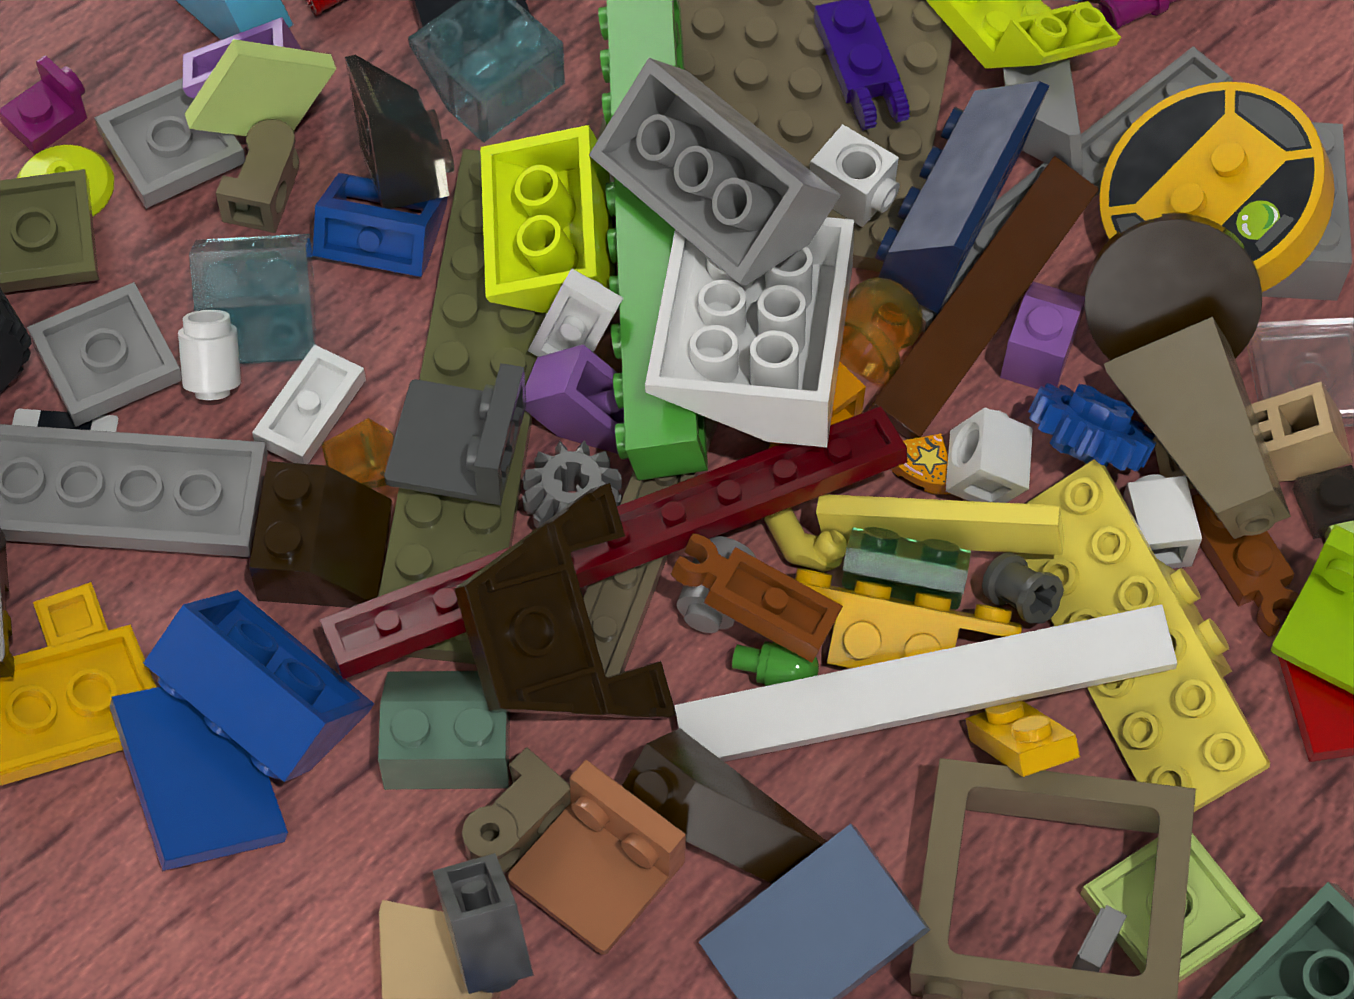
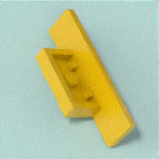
[793,568,1022,668]

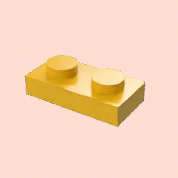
[965,701,1080,777]

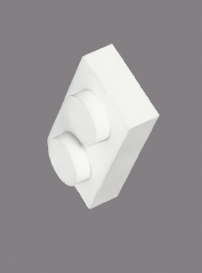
[528,269,623,357]
[252,345,366,464]

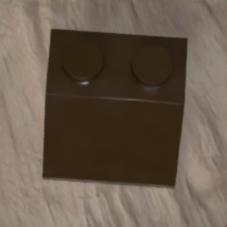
[249,461,393,608]

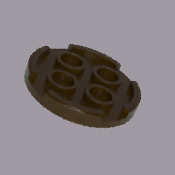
[1084,213,1262,361]

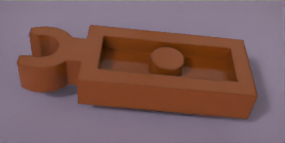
[1191,493,1299,637]
[671,534,843,663]

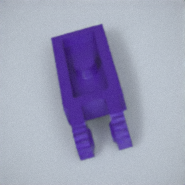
[814,0,910,130]

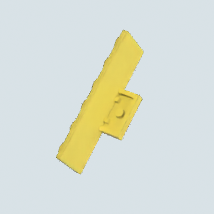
[1016,459,1270,812]

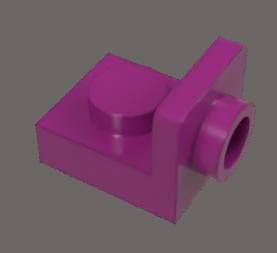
[0,55,88,155]

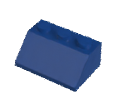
[143,590,374,782]

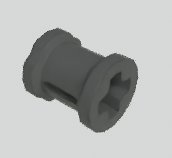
[982,552,1064,624]

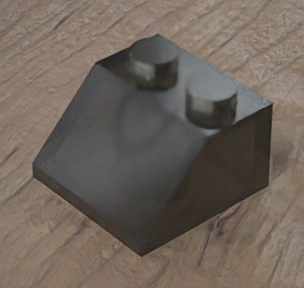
[345,55,455,209]

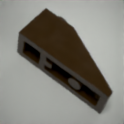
[622,728,827,884]

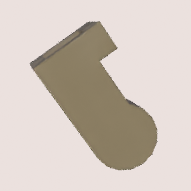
[216,119,300,233]
[462,747,571,873]

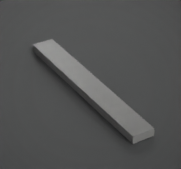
[885,46,1233,333]

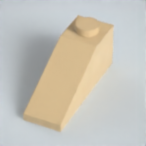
[1153,381,1353,489]

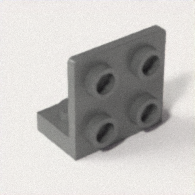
[384,363,526,505]

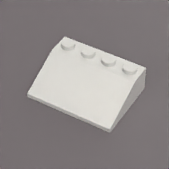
[645,217,854,447]

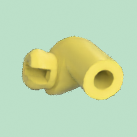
[765,507,848,572]

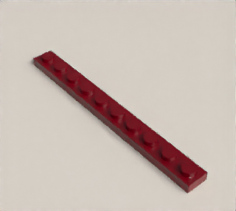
[319,406,907,679]

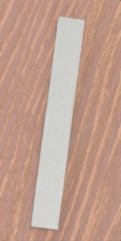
[674,604,1177,762]

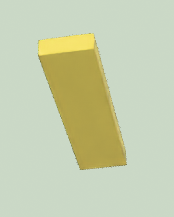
[816,494,1064,555]

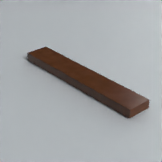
[868,156,1099,439]

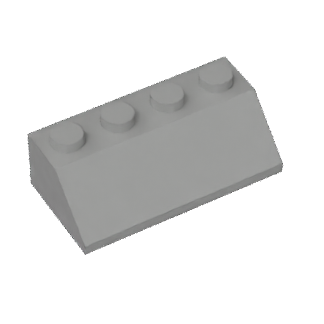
[589,58,841,286]

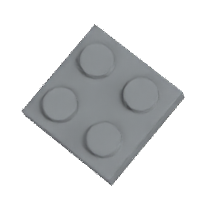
[94,78,245,209]
[27,282,182,427]

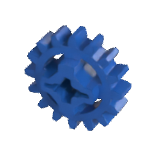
[1028,383,1157,471]

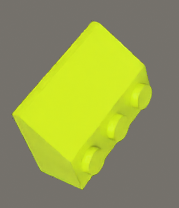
[480,125,615,314]

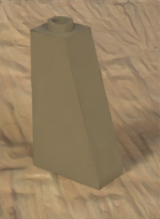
[1104,317,1291,539]

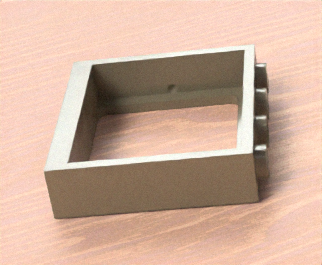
[910,758,1196,999]

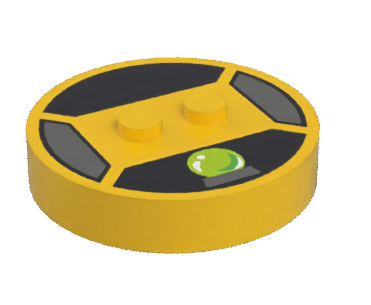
[1099,82,1335,292]

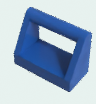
[312,173,448,277]

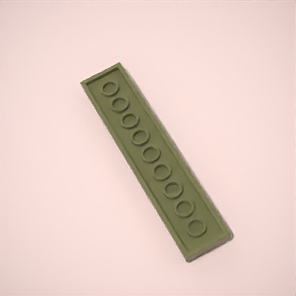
[379,149,546,664]

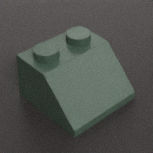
[378,671,510,790]

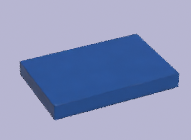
[110,687,288,871]

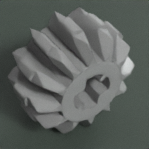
[522,440,622,528]

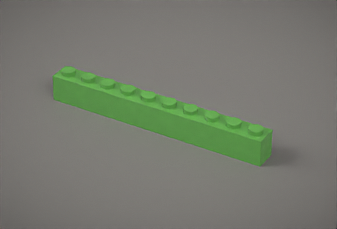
[598,0,708,480]

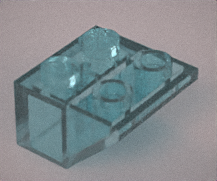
[408,0,565,143]
[189,234,316,364]

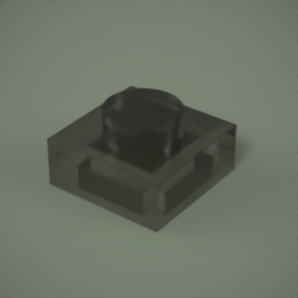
[1292,465,1354,539]

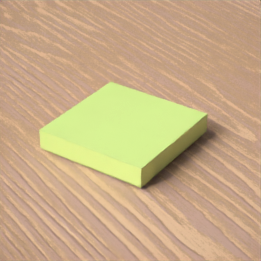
[185,39,336,136]
[1080,833,1263,982]

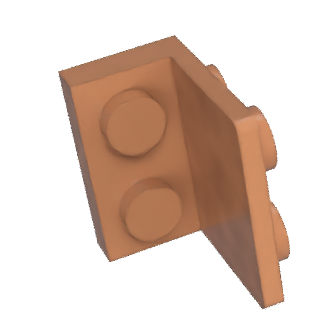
[508,760,686,955]

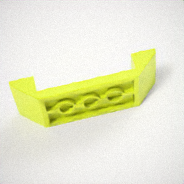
[926,0,1121,69]

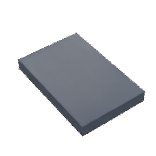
[698,823,931,999]

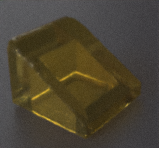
[322,418,394,489]

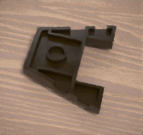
[454,483,676,719]

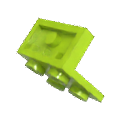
[1271,524,1354,695]

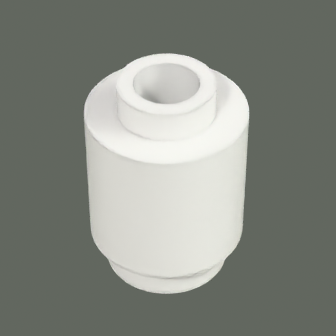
[178,310,241,400]

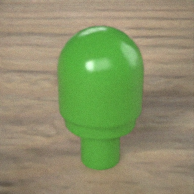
[732,641,819,686]

